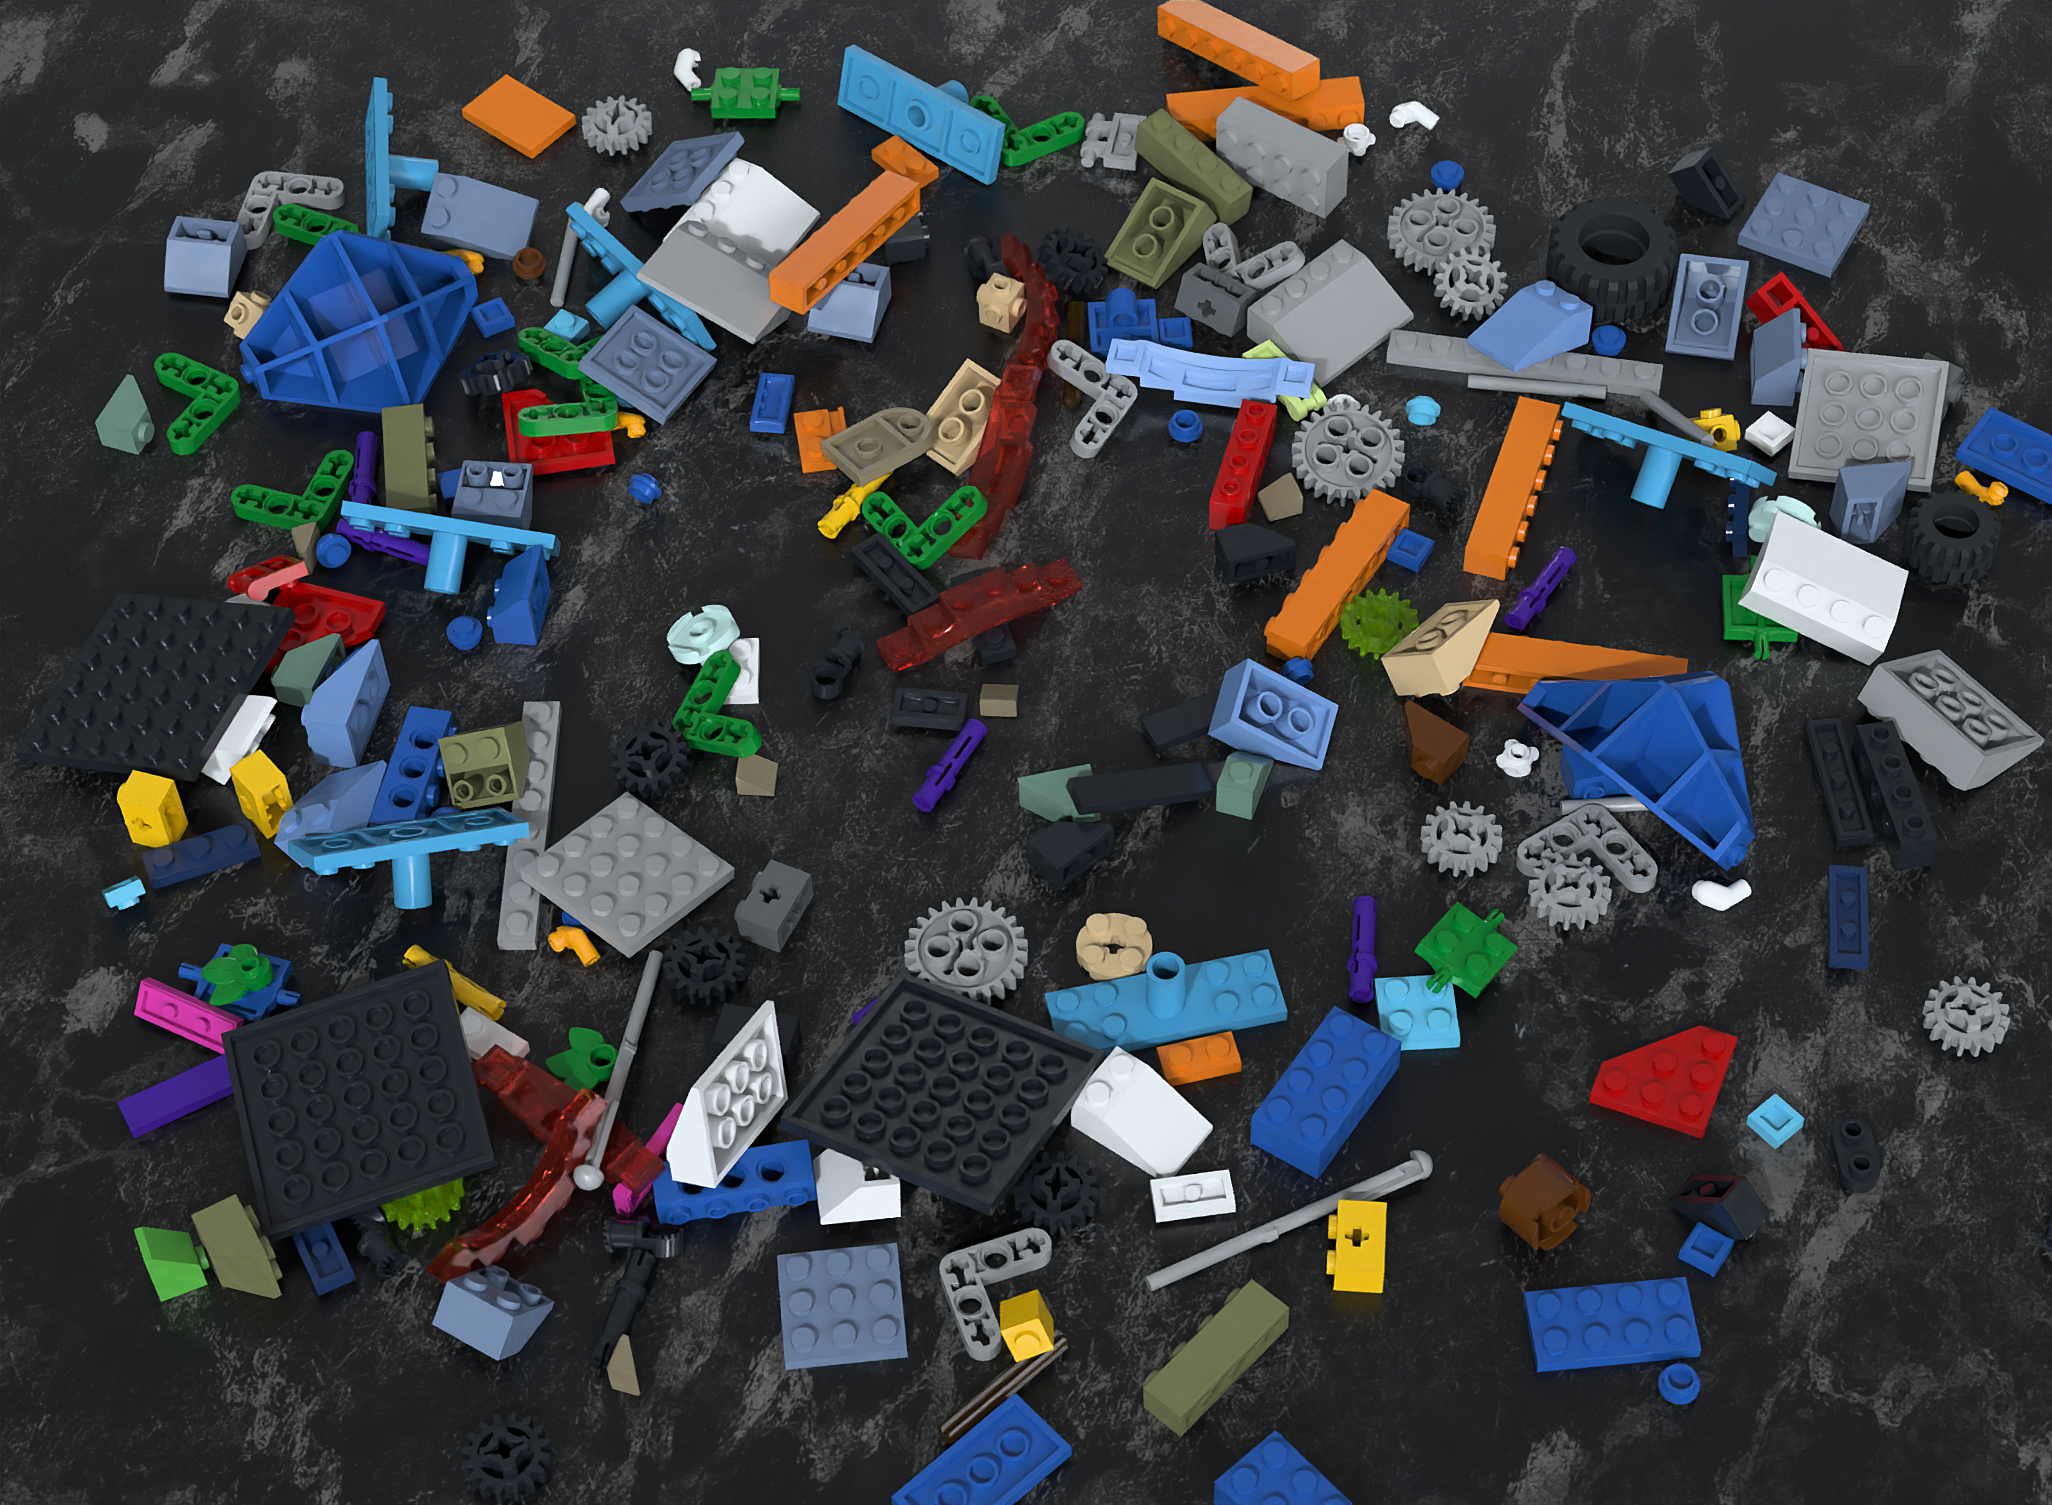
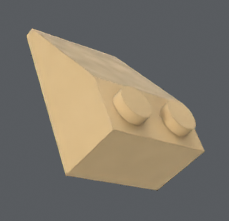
[924,358,1032,476]
[1381,599,1500,697]

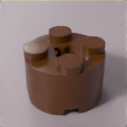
[1499,1153,1591,1251]

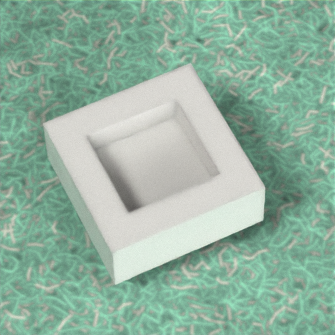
[1744,411,1795,457]

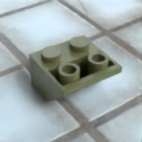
[438,721,530,810]
[191,1194,283,1299]

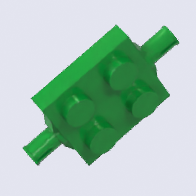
[691,67,801,118]
[1721,555,1798,660]
[1414,901,1518,999]

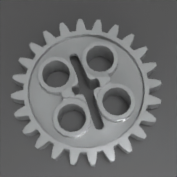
[1387,188,1496,276]
[1292,402,1405,506]
[904,897,1028,1006]

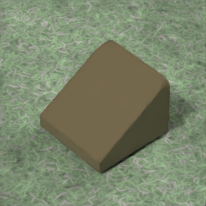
[1257,473,1303,522]
[291,522,321,576]
[980,684,1019,717]
[736,754,778,796]
[607,1334,640,1396]

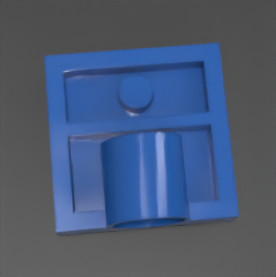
[1088,288,1159,361]

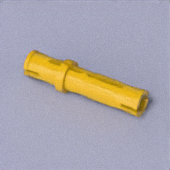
[818,470,894,539]
[402,944,506,1022]

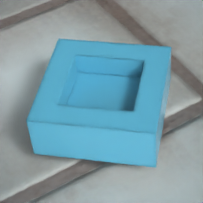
[543,309,590,345]
[101,876,146,910]
[1746,1093,1805,1149]

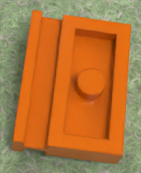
[794,407,847,473]

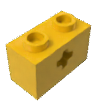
[229,749,294,839]
[117,770,189,848]
[1326,1200,1387,1293]

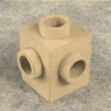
[976,273,1027,333]
[224,290,271,339]

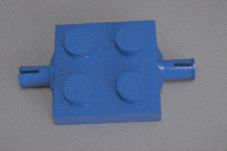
[178,943,304,1026]

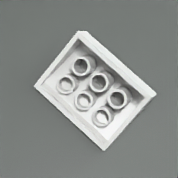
[663,158,820,268]
[1738,510,1909,665]
[666,1000,788,1188]

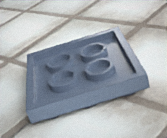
[620,131,745,212]
[1737,172,1870,278]
[578,305,717,425]
[777,1243,908,1370]

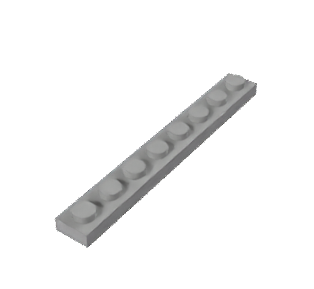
[1386,329,1663,397]
[497,701,562,950]

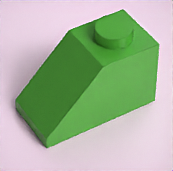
[134,1227,210,1302]

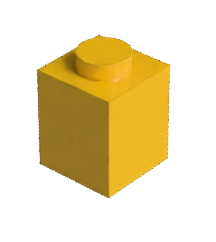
[1000,1289,1054,1362]

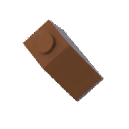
[1403,700,1469,785]

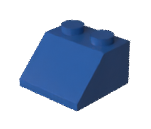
[487,545,551,646]

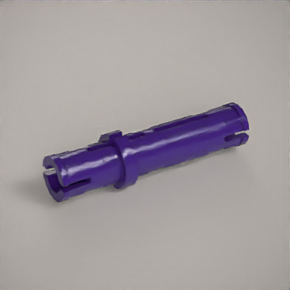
[348,431,379,505]
[336,517,431,567]
[1504,546,1577,632]
[912,719,987,812]
[1347,896,1378,1003]

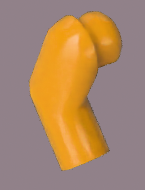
[442,249,484,275]
[611,411,646,438]
[1955,471,2008,506]
[548,925,601,966]

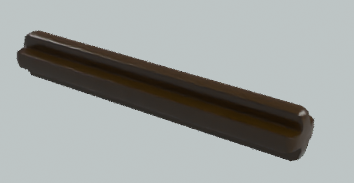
[1063,301,1087,409]
[938,1329,1069,1445]

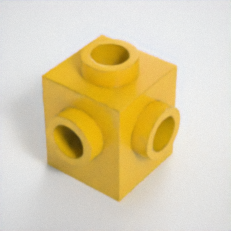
[1685,408,1740,452]

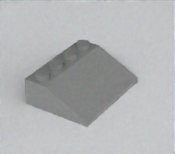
[636,220,792,344]
[1247,239,1414,389]
[1857,649,2045,791]

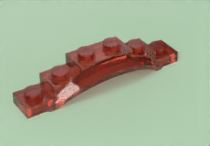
[1001,232,1059,403]
[946,364,1042,560]
[876,557,1082,673]
[473,1044,665,1196]
[426,1087,608,1286]

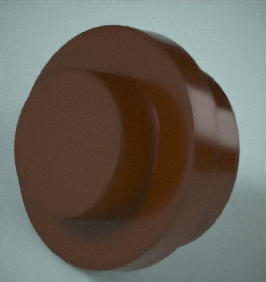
[512,248,546,279]

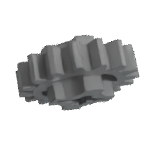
[582,95,652,156]
[1433,248,1508,321]
[1421,801,1503,877]
[1528,853,1612,930]
[1922,976,2010,1057]

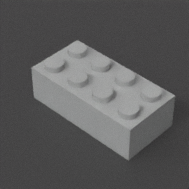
[1216,96,1349,219]

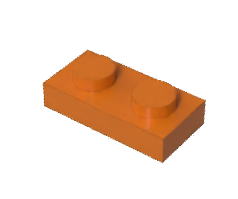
[872,135,939,189]
[1156,1031,1242,1087]

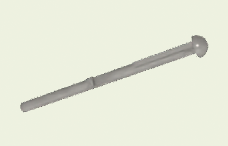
[573,951,664,1190]
[1145,1150,1433,1291]

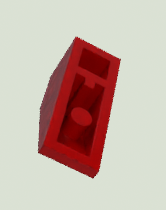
[1744,271,1847,354]

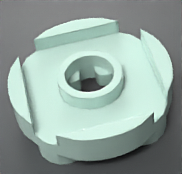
[1748,496,1821,543]
[667,605,740,666]

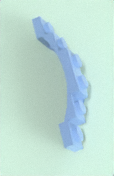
[1106,338,1315,408]

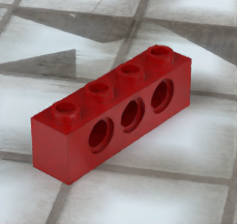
[1209,399,1277,530]

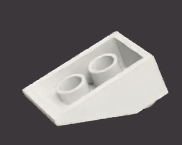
[1071,1047,1213,1179]

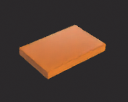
[462,74,576,159]

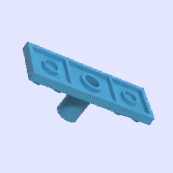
[837,44,1006,185]
[365,77,438,240]
[565,202,717,353]
[1561,402,1777,509]
[341,501,561,595]
[288,807,529,909]
[1044,949,1288,1056]

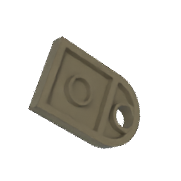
[820,407,932,488]

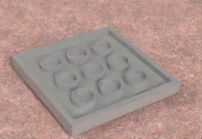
[1788,348,1949,493]
[521,792,735,958]

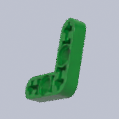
[968,95,1085,166]
[273,204,359,246]
[518,327,605,379]
[154,352,242,455]
[518,376,619,437]
[231,450,354,532]
[862,485,988,570]
[672,650,762,758]

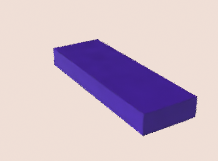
[117,1054,233,1138]

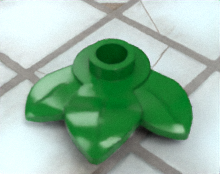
[201,944,273,1006]
[545,1027,619,1095]

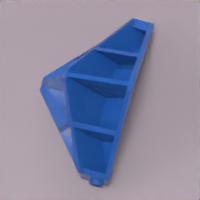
[239,229,479,413]
[1517,671,1755,871]

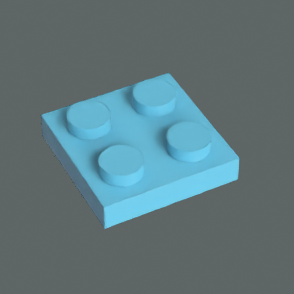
[1374,975,1460,1051]

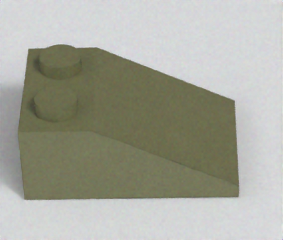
[1104,177,1217,290]

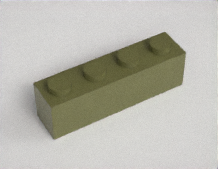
[1134,108,1253,227]
[382,403,439,515]
[1143,1279,1289,1437]

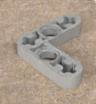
[236,171,347,250]
[1203,223,1305,293]
[1047,340,1138,458]
[1516,804,1658,893]
[939,1228,1052,1361]

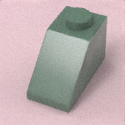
[95,374,155,455]
[271,633,347,708]
[1216,750,1274,820]
[1017,764,1100,823]

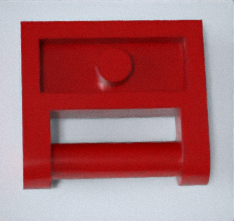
[227,554,308,601]

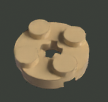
[1076,913,1152,982]

